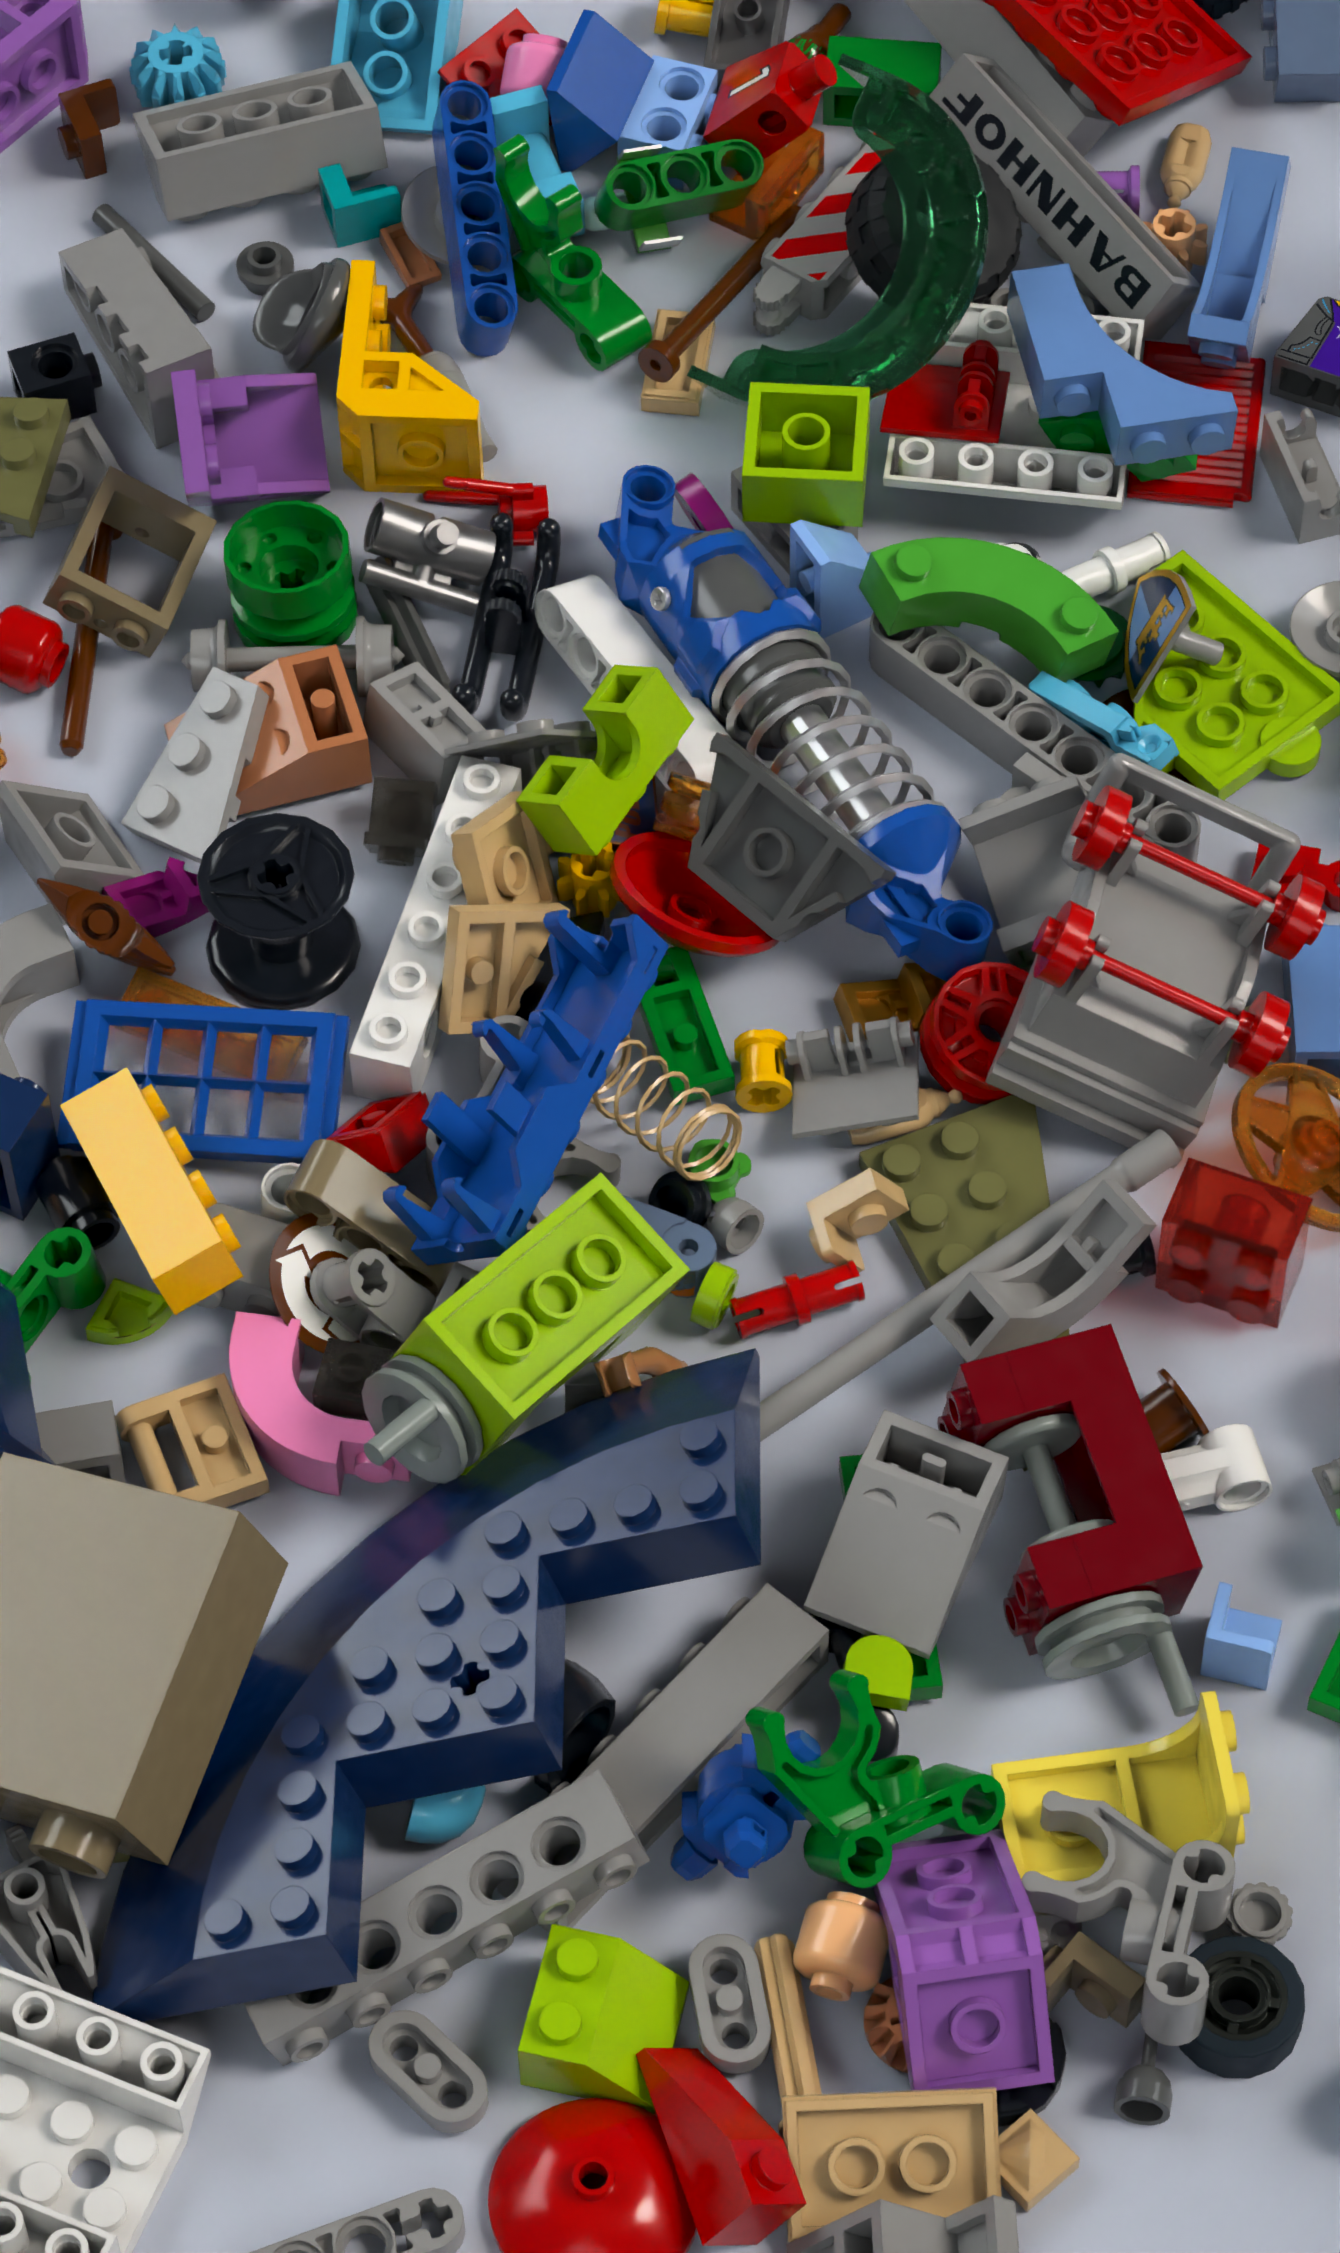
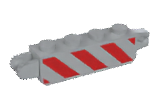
[753,107,948,336]

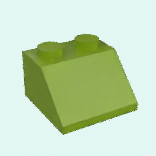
[518,1924,689,2114]

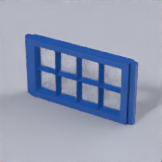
[57,999,351,1164]

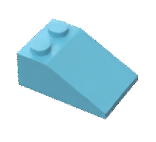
[331,0,463,134]

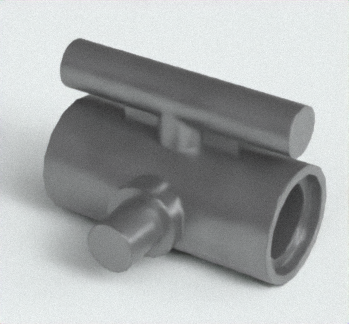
[358,497,496,616]

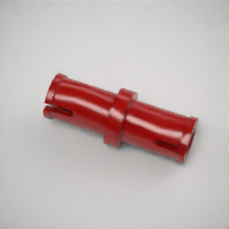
[729,1260,865,1339]

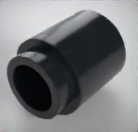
[35,1155,120,1251]

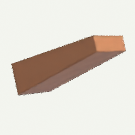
[379,222,442,288]

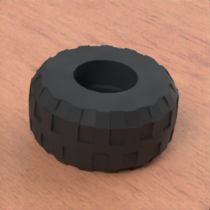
[845,140,1022,316]

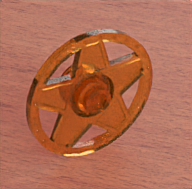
[1231,1063,1340,1232]

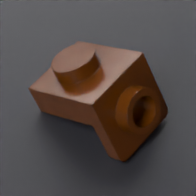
[57,79,120,179]

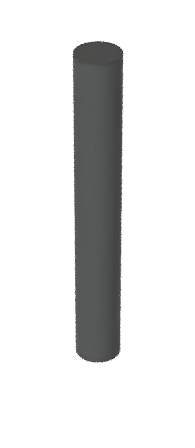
[92,204,215,321]

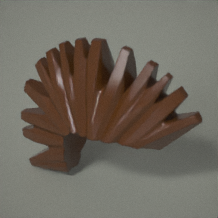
[37,878,176,976]

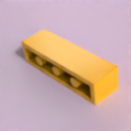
[60,1067,243,1315]

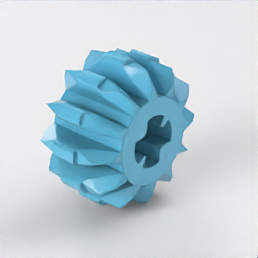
[129,23,227,108]

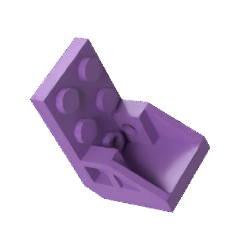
[0,0,89,153]
[171,369,330,507]
[872,1829,1055,2091]

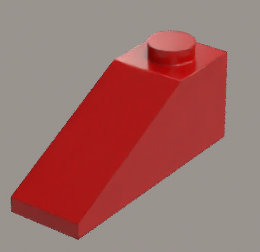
[636,2048,807,2246]

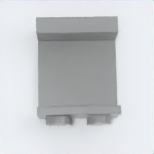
[958,774,1087,969]

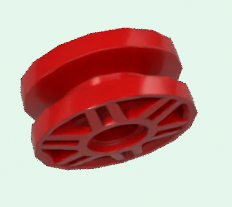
[920,961,1029,1105]

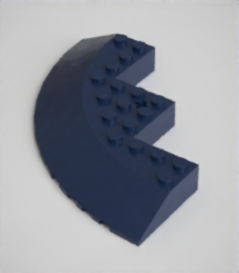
[92,1348,761,2022]

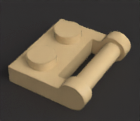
[115,1373,270,1508]

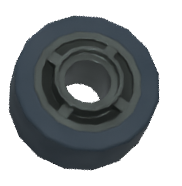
[1179,1936,1305,2078]

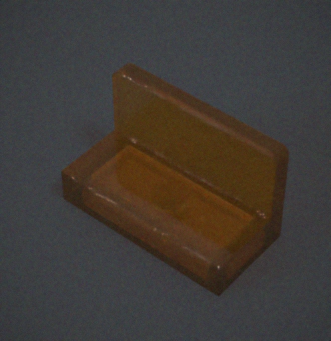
[709,127,824,241]

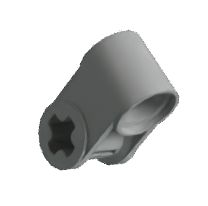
[310,1248,436,1362]

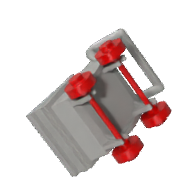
[985,753,1326,1169]

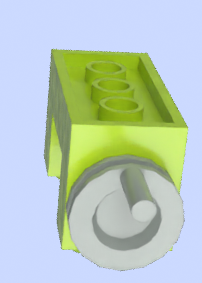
[361,1172,690,1484]

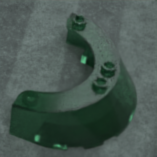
[687,53,989,407]

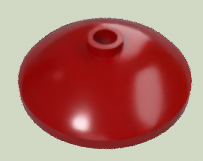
[610,832,780,957]
[488,2098,697,2253]

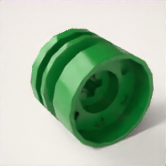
[224,500,358,647]

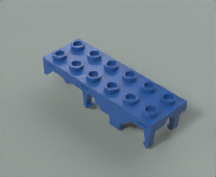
[383,909,669,1265]

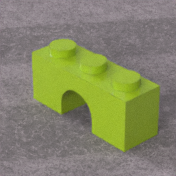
[516,665,694,856]

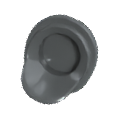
[252,258,350,373]

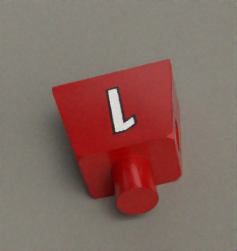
[703,41,837,175]

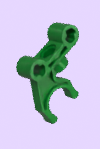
[493,134,652,372]
[0,1227,106,1385]
[745,1669,1006,1888]

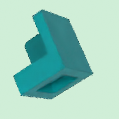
[318,163,402,248]

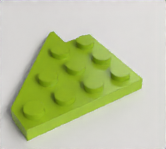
[1133,549,1340,800]

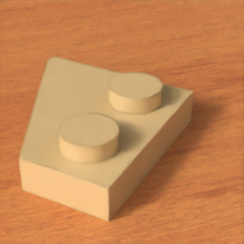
[438,903,570,1035]

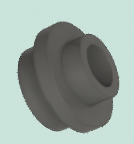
[236,241,294,296]

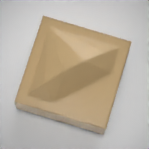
[999,2109,1080,2212]

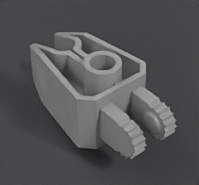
[0,1824,97,1995]

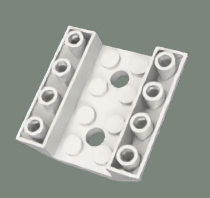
[883,297,1145,510]
[0,1966,211,2253]

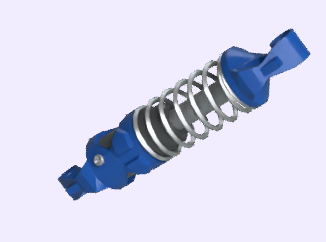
[598,465,993,982]

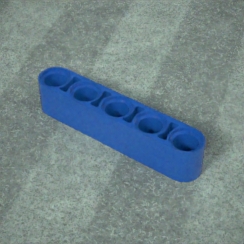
[432,80,518,357]

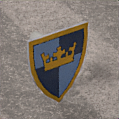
[1124,569,1224,704]

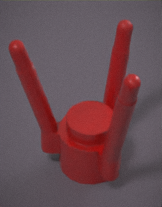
[423,476,549,547]

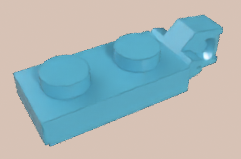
[1028,670,1179,770]

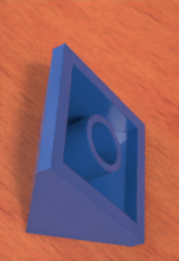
[546,9,654,172]

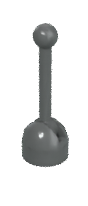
[1114,2033,1172,2125]

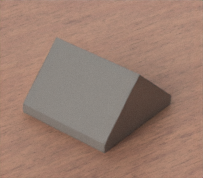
[0,780,144,926]

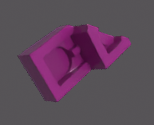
[102,857,209,938]

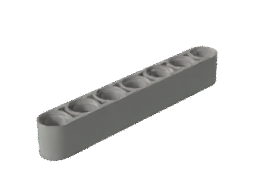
[869,612,1201,863]

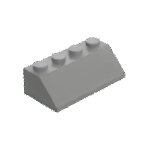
[132,61,388,221]

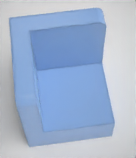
[1200,1582,1282,1691]

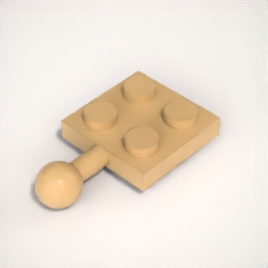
[451,791,559,905]

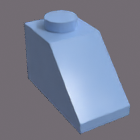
[790,519,874,639]

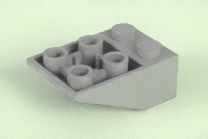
[803,1409,1009,1660]

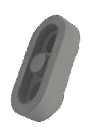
[689,1934,771,2074]
[368,2010,488,2133]

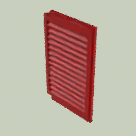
[1126,340,1266,508]

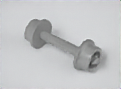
[181,616,405,697]

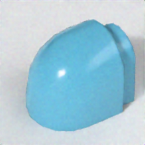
[404,1785,486,1844]

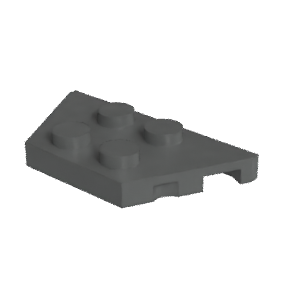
[688,732,896,942]

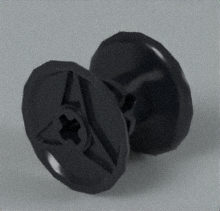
[197,813,361,1010]

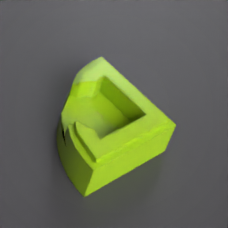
[85,1278,173,1345]

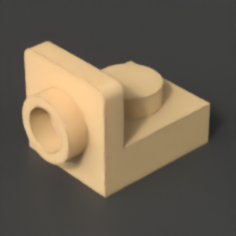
[806,1168,909,1272]

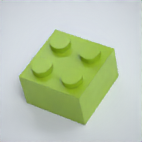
[742,382,870,527]

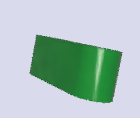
[594,139,764,231]

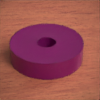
[674,473,734,531]

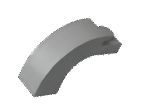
[0,903,80,1079]
[930,1179,1157,1362]

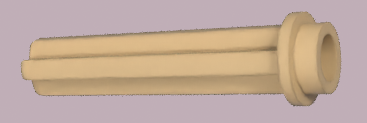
[754,1933,822,2138]

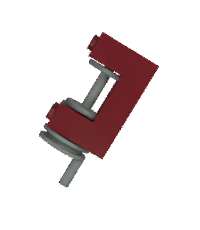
[937,1324,1203,1717]

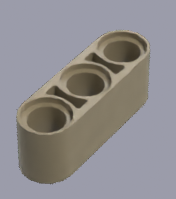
[283,1139,455,1298]

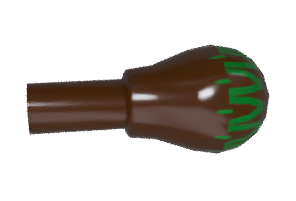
[788,3,851,59]

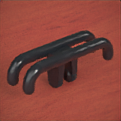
[452,512,561,722]

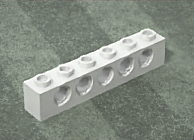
[349,755,522,1101]

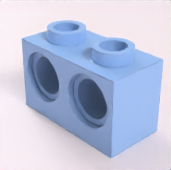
[617,55,718,190]

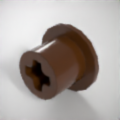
[1140,1368,1209,1454]

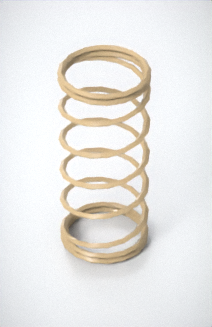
[589,1033,742,1182]

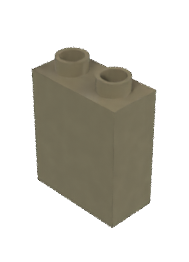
[0,1452,288,1879]

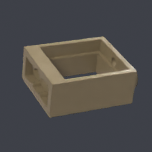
[42,466,217,658]

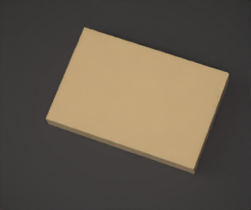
[782,2087,1001,2243]

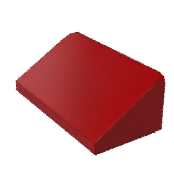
[326,1091,429,1173]

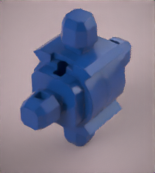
[670,1730,821,1881]

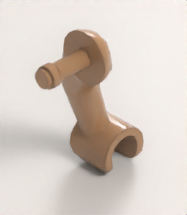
[594,1346,688,1398]

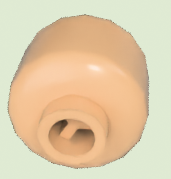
[793,1891,889,2001]

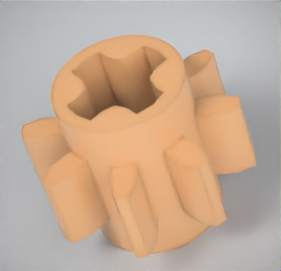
[1143,208,1208,272]

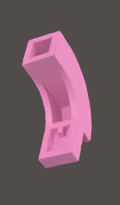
[229,1311,412,1496]

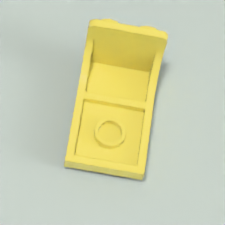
[990,1691,1250,1881]

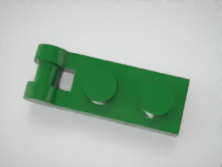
[638,946,735,1106]

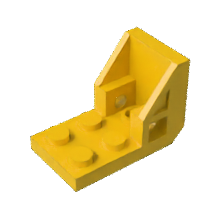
[336,260,484,493]

